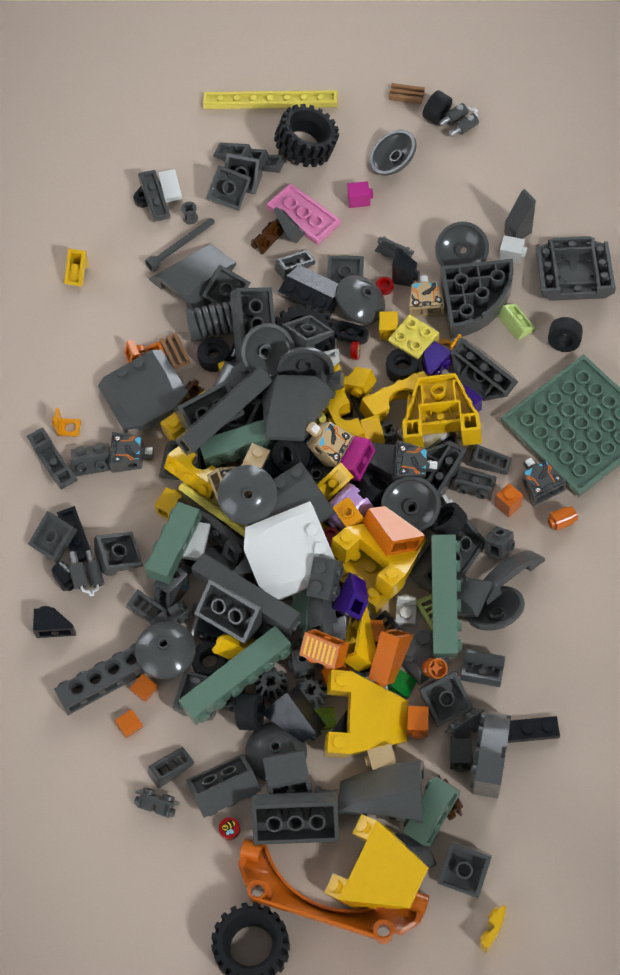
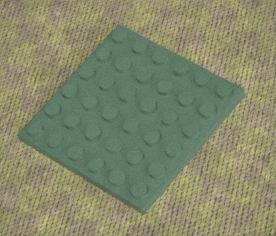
[501,354,620,497]

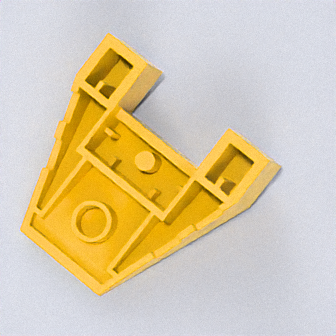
[402,373,482,448]
[331,523,426,600]
[324,670,408,758]
[324,814,428,909]

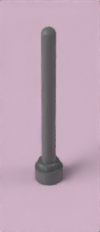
[145,218,215,272]

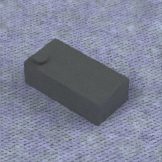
[252,791,339,845]

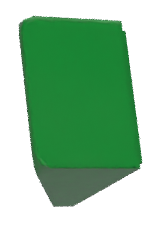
[389,670,417,699]

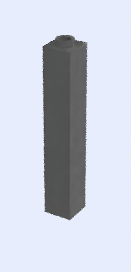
[175,367,273,455]
[191,554,302,637]

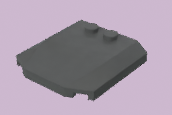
[536,236,616,301]
[98,350,190,433]

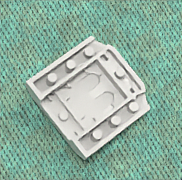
[244,501,335,600]

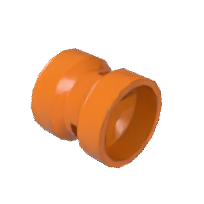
[422,658,448,679]

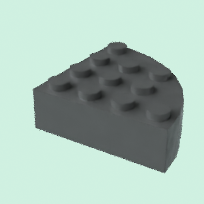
[440,259,514,339]
[470,711,511,799]

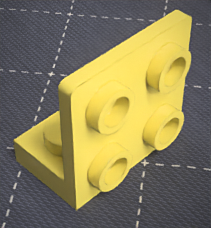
[389,314,439,359]

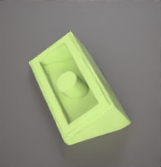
[498,304,536,340]

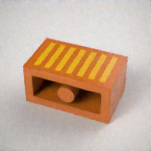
[299,629,350,670]

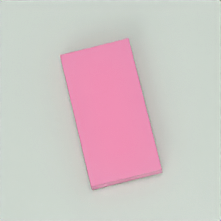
[266,183,341,245]

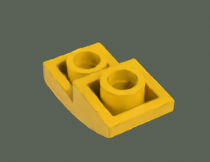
[480,905,506,953]

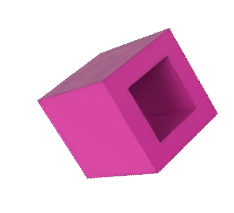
[347,181,373,208]

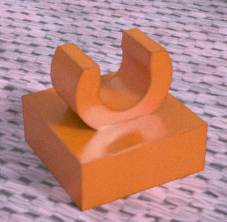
[124,340,146,363]

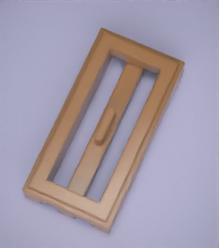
[389,83,425,104]
[159,332,191,370]

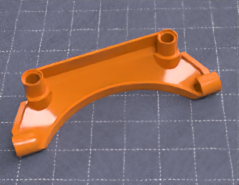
[238,838,430,944]

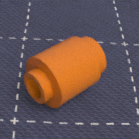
[547,506,578,531]

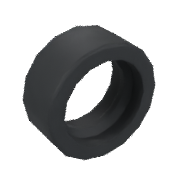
[430,502,467,535]

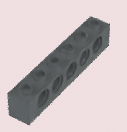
[54,642,167,715]

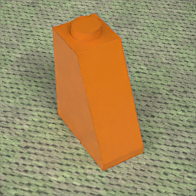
[363,506,425,556]
[368,629,413,687]

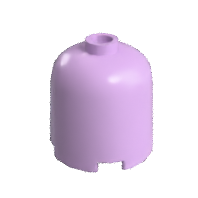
[326,483,374,531]

